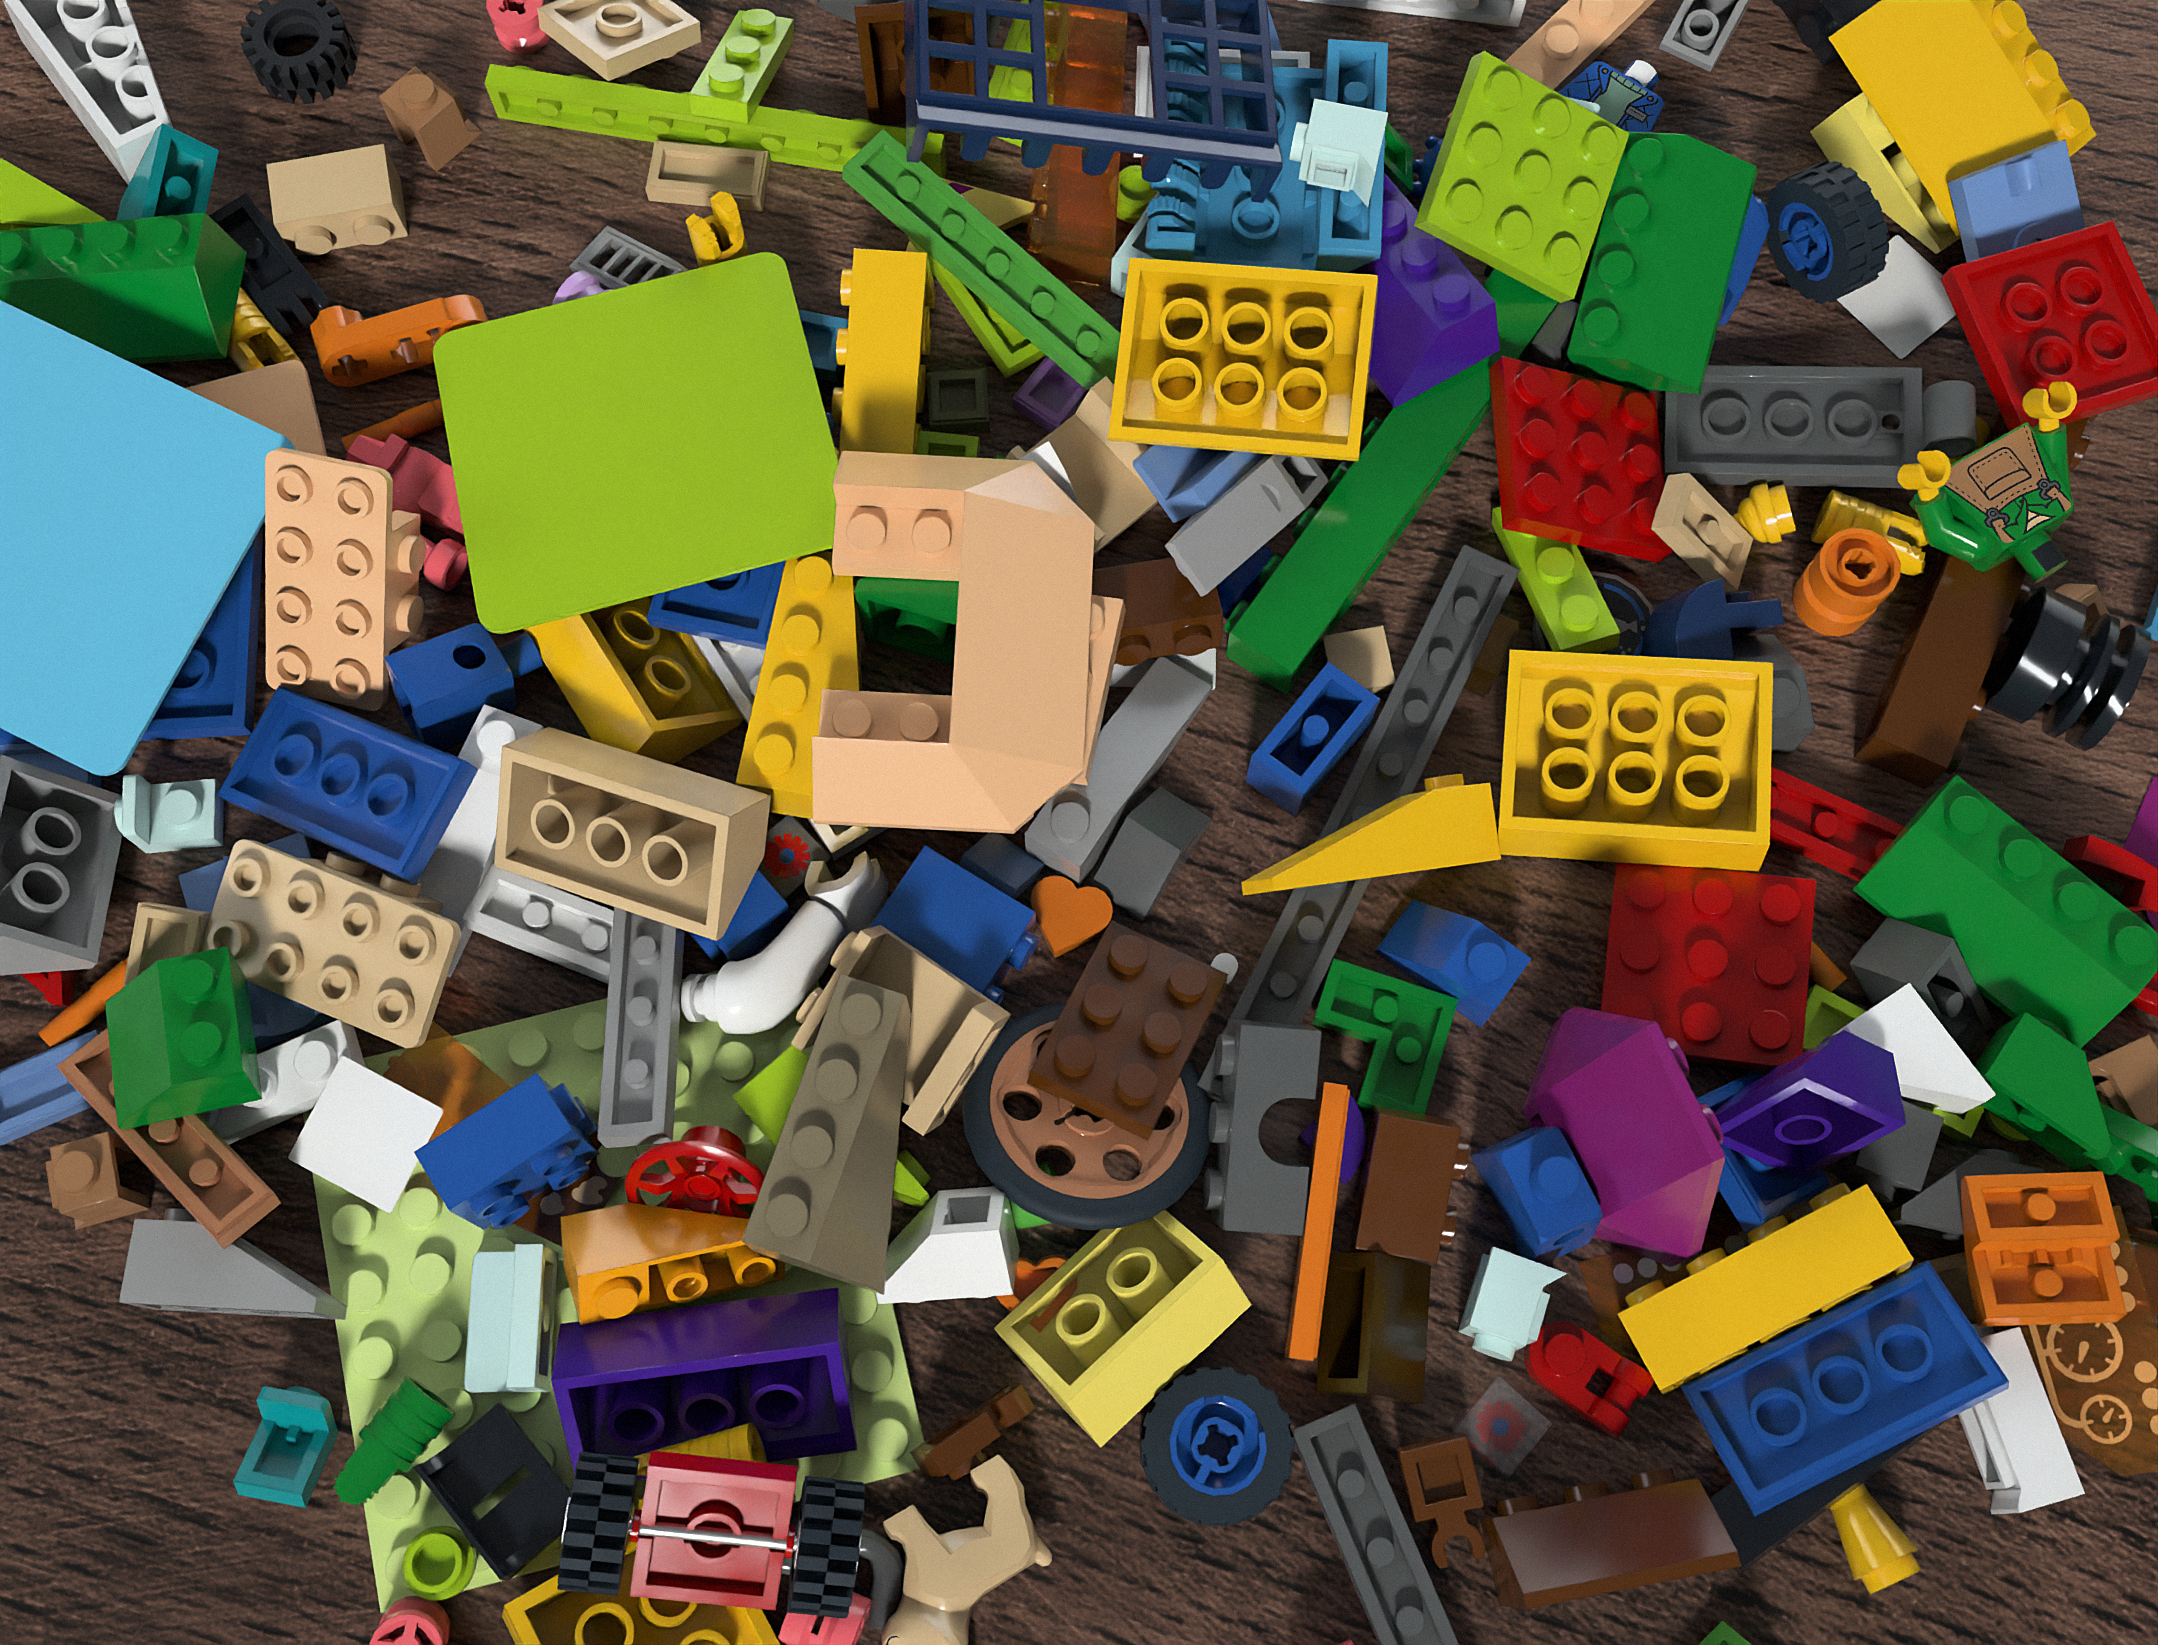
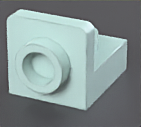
[114,774,224,853]

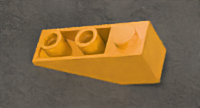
[561,1203,785,1325]

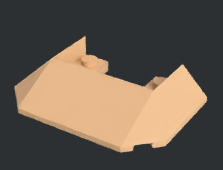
[812,451,1095,834]

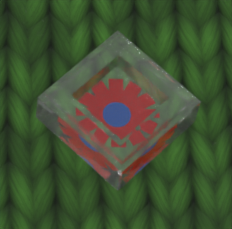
[1452,1376,1552,1477]

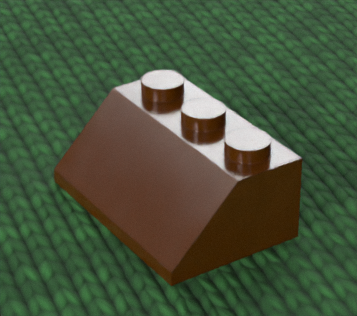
[1480,1467,1741,1609]

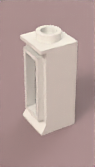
[1958,1323,2085,1514]

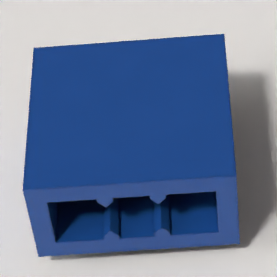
[869,845,1040,1005]
[414,1073,600,1230]

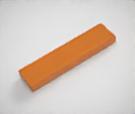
[1284,1082,1350,1361]

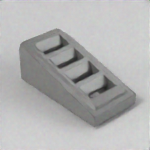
[569,226,689,290]

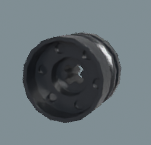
[1982,586,2151,751]

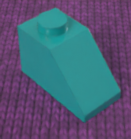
[116,123,219,220]

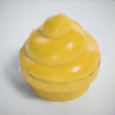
[1732,483,1796,544]

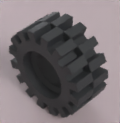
[240,0,357,104]

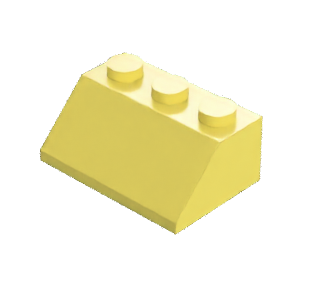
[994,1210,1252,1448]

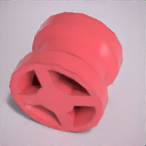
[486,0,551,54]
[369,1596,450,1645]

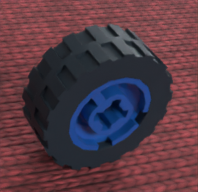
[1765,161,1889,304]
[1139,1366,1295,1526]

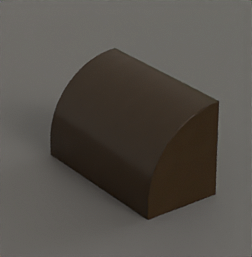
[1316,1252,1431,1404]

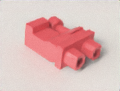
[345,434,469,592]

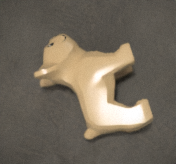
[881,1454,1052,1645]

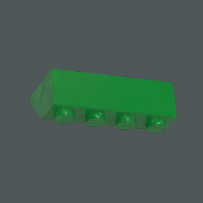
[1567,131,1758,395]
[0,212,247,365]
[1852,775,2158,1049]

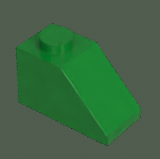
[1974,1012,2112,1170]

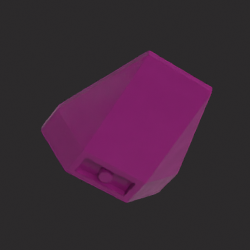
[1522,1007,1726,1267]

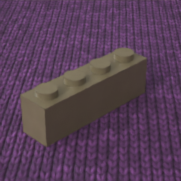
[742,974,911,1295]

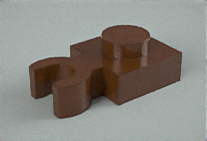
[910,1384,1035,1480]
[1396,1432,1485,1569]

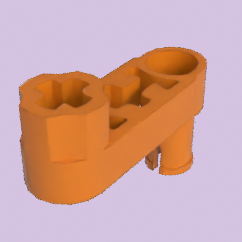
[310,294,488,387]

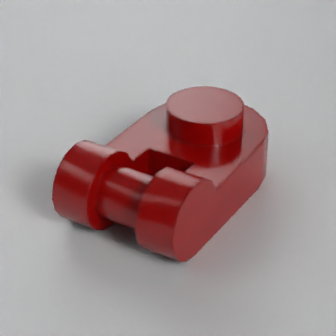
[1524,1321,1655,1439]

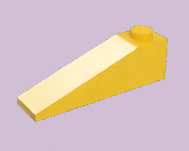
[1241,774,1501,896]

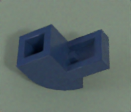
[1643,579,1784,661]

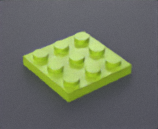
[1414,51,1629,303]

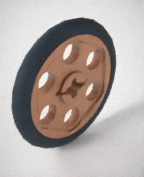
[961,1002,1210,1230]

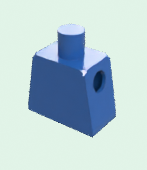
[384,623,543,752]
[1471,1126,1603,1265]

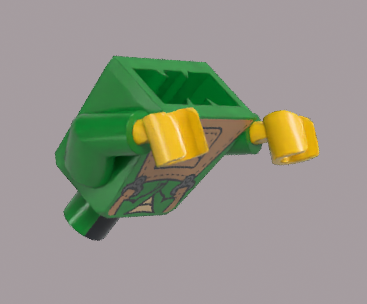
[1897,382,2077,583]

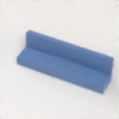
[1133,445,1267,523]

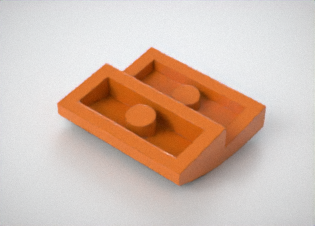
[1961,1171,2127,1327]

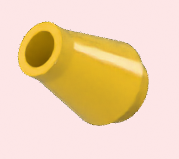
[1830,1483,1921,1595]

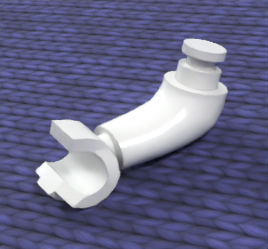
[681,851,889,1034]

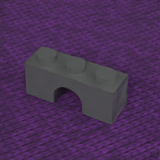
[1202,1019,1322,1236]

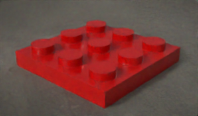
[1940,220,2158,432]
[1489,356,1673,563]
[1600,862,1816,1072]

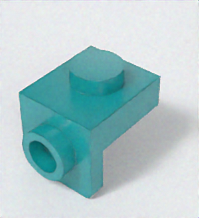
[233,1386,339,1508]

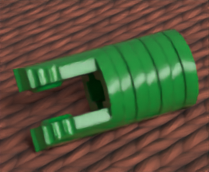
[333,1375,456,1507]

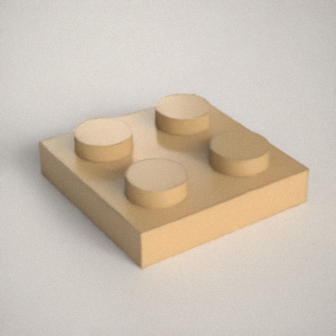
[537,0,701,81]

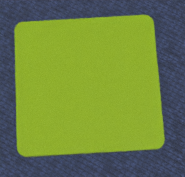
[433,252,839,634]

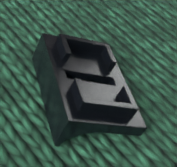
[414,1403,571,1581]

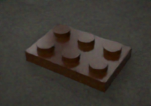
[1027,920,1229,1141]

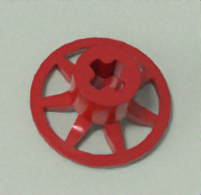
[625,1125,765,1219]

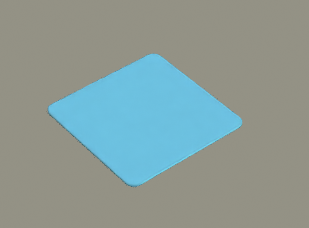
[0,300,296,776]

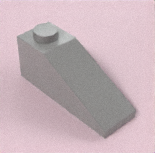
[119,1208,347,1320]

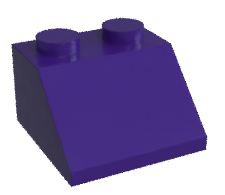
[1714,1030,1906,1180]

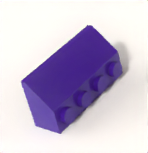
[1347,173,1500,408]
[551,1287,857,1480]

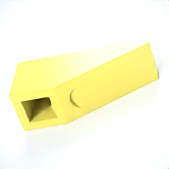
[1810,92,1961,254]

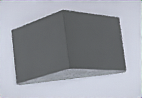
[1090,786,1213,924]

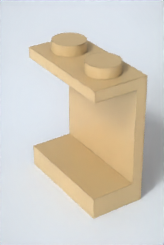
[1006,376,1158,557]
[791,925,1011,1136]

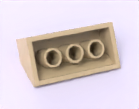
[494,727,771,941]

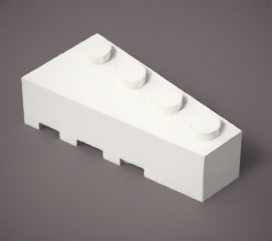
[3,0,173,185]

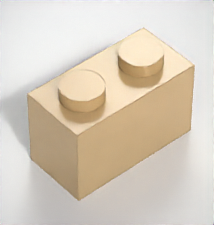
[266,144,408,256]

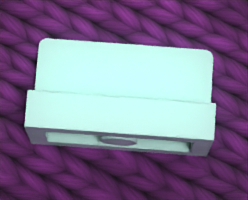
[464,1244,558,1393]

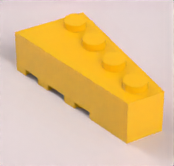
[832,248,936,462]
[735,551,871,829]
[1617,1183,1914,1395]

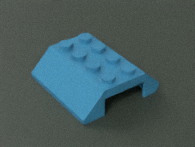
[1145,38,1388,273]

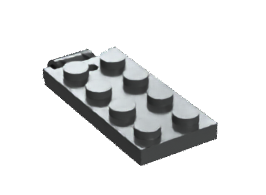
[1663,365,1977,488]

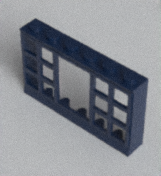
[904,0,1283,203]

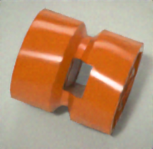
[1793,528,1901,637]

